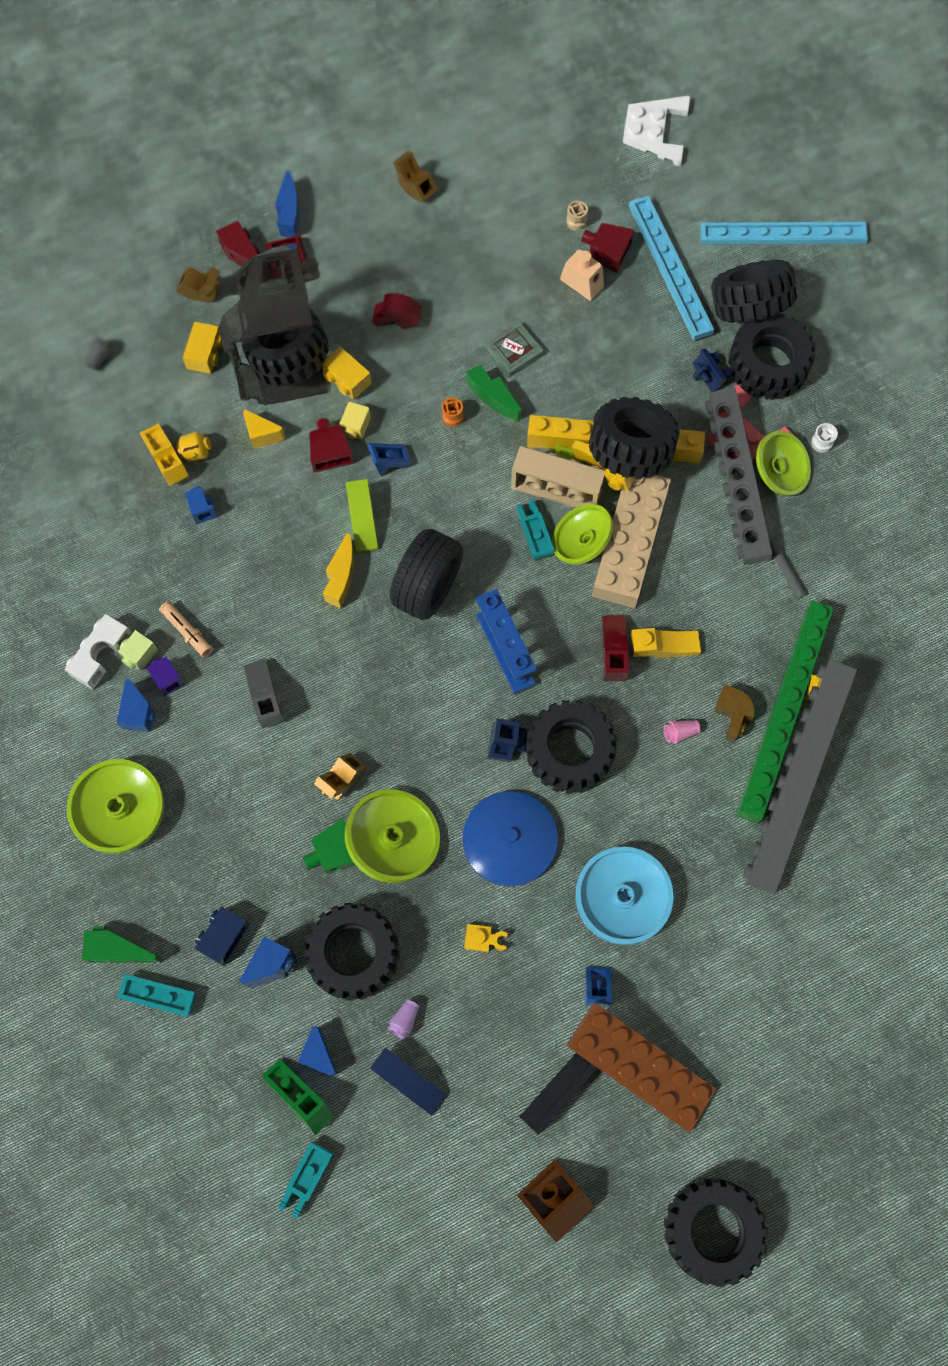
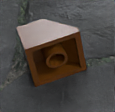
[517,1159,594,1243]

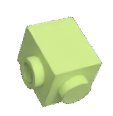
[118,630,158,671]

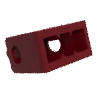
[581,223,634,273]
[309,418,354,473]

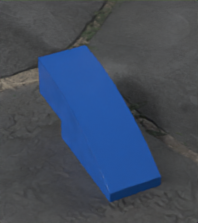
[275,171,300,237]

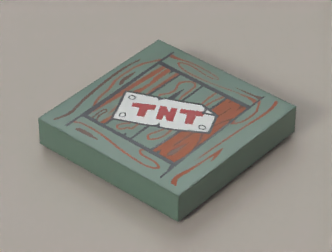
[484,321,544,377]

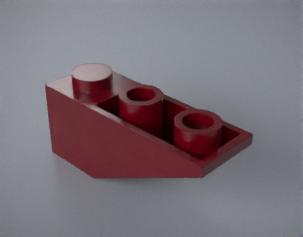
[216,221,269,281]
[602,615,629,681]

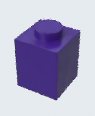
[147,656,185,697]

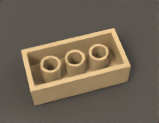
[511,446,605,508]

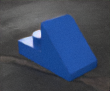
[368,443,412,476]

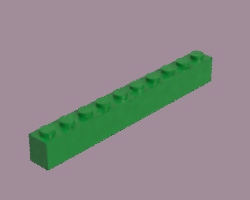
[735,600,834,824]

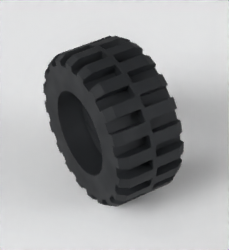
[711,259,798,323]
[242,303,329,387]
[728,313,816,399]
[589,397,680,479]
[526,700,617,794]
[304,903,400,1001]
[664,1178,769,1287]

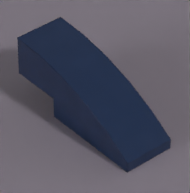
[370,1047,446,1116]

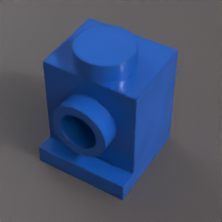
[185,486,217,524]

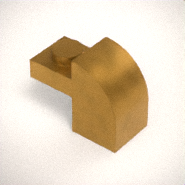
[393,151,438,202]
[176,266,220,303]
[714,685,754,742]
[314,753,367,800]

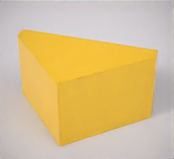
[243,409,285,449]

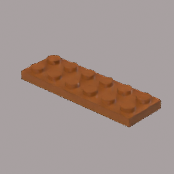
[566,1002,716,1133]

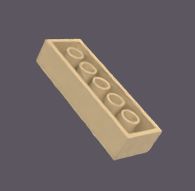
[592,475,671,608]

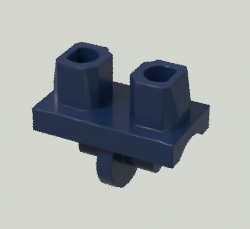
[692,348,731,392]

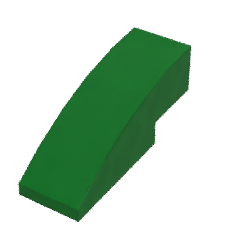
[466,364,522,422]

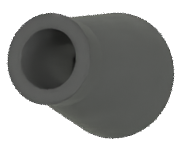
[85,337,112,371]

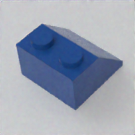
[239,936,297,988]

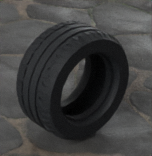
[389,528,463,620]

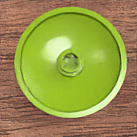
[67,759,164,854]
[345,789,440,884]

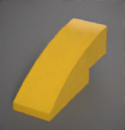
[323,533,354,609]

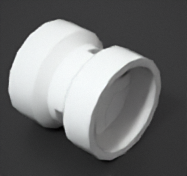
[811,423,838,453]

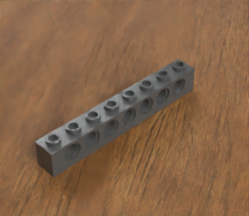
[705,387,772,565]

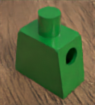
[303,818,356,874]

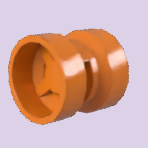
[442,397,463,427]

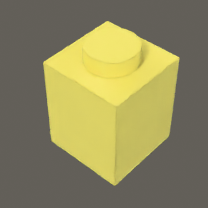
[340,402,371,440]

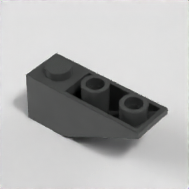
[244,658,284,729]

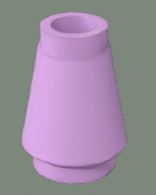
[388,999,420,1039]

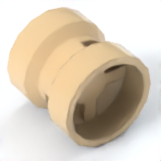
[566,201,588,231]

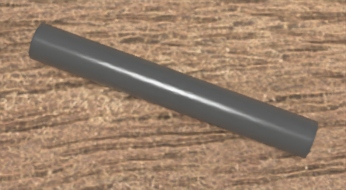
[769,538,806,599]

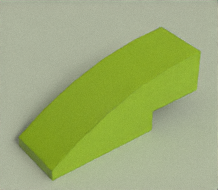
[345,479,378,553]

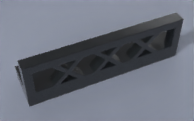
[519,1053,597,1135]

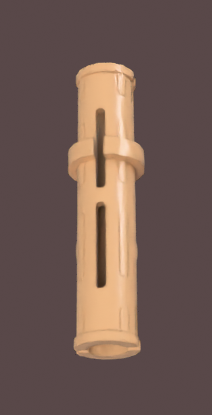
[159,601,213,658]

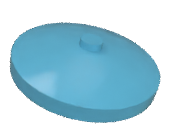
[575,847,674,945]

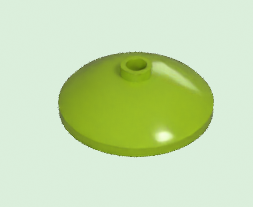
[756,430,811,496]
[552,504,613,565]

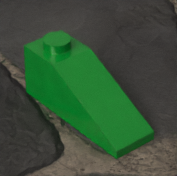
[82,926,161,963]
[261,1059,334,1136]

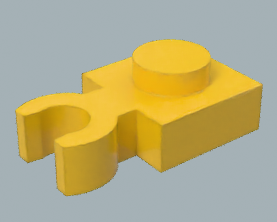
[464,924,508,952]

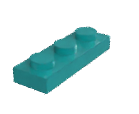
[117,974,197,1017]

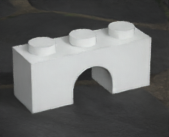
[64,614,132,690]

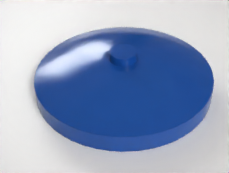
[463,791,558,887]

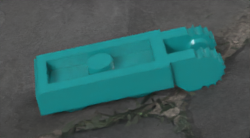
[515,499,555,561]
[278,1141,334,1220]

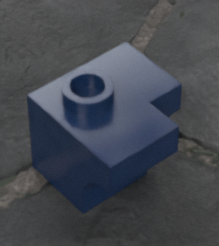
[487,718,527,763]

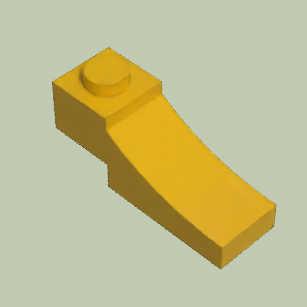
[139,423,188,486]
[572,440,634,491]
[630,628,701,659]

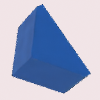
[584,966,612,1007]
[298,1026,338,1076]

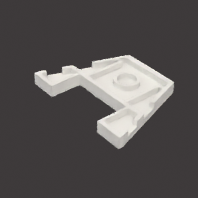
[623,96,690,166]

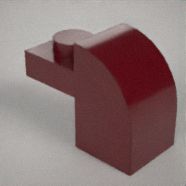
[372,293,423,330]

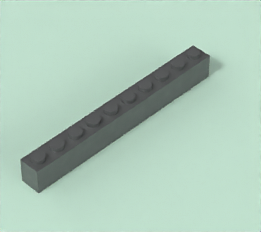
[743,659,857,894]

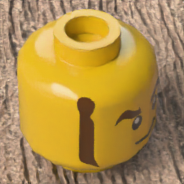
[177,431,211,463]

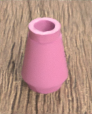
[663,720,700,744]

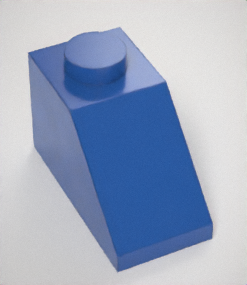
[117,679,156,732]

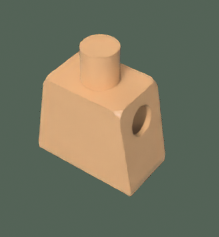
[560,250,604,301]

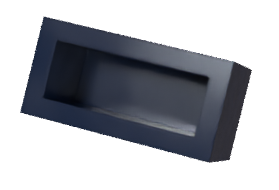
[195,906,250,966]

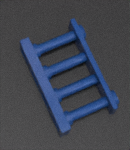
[476,589,537,695]

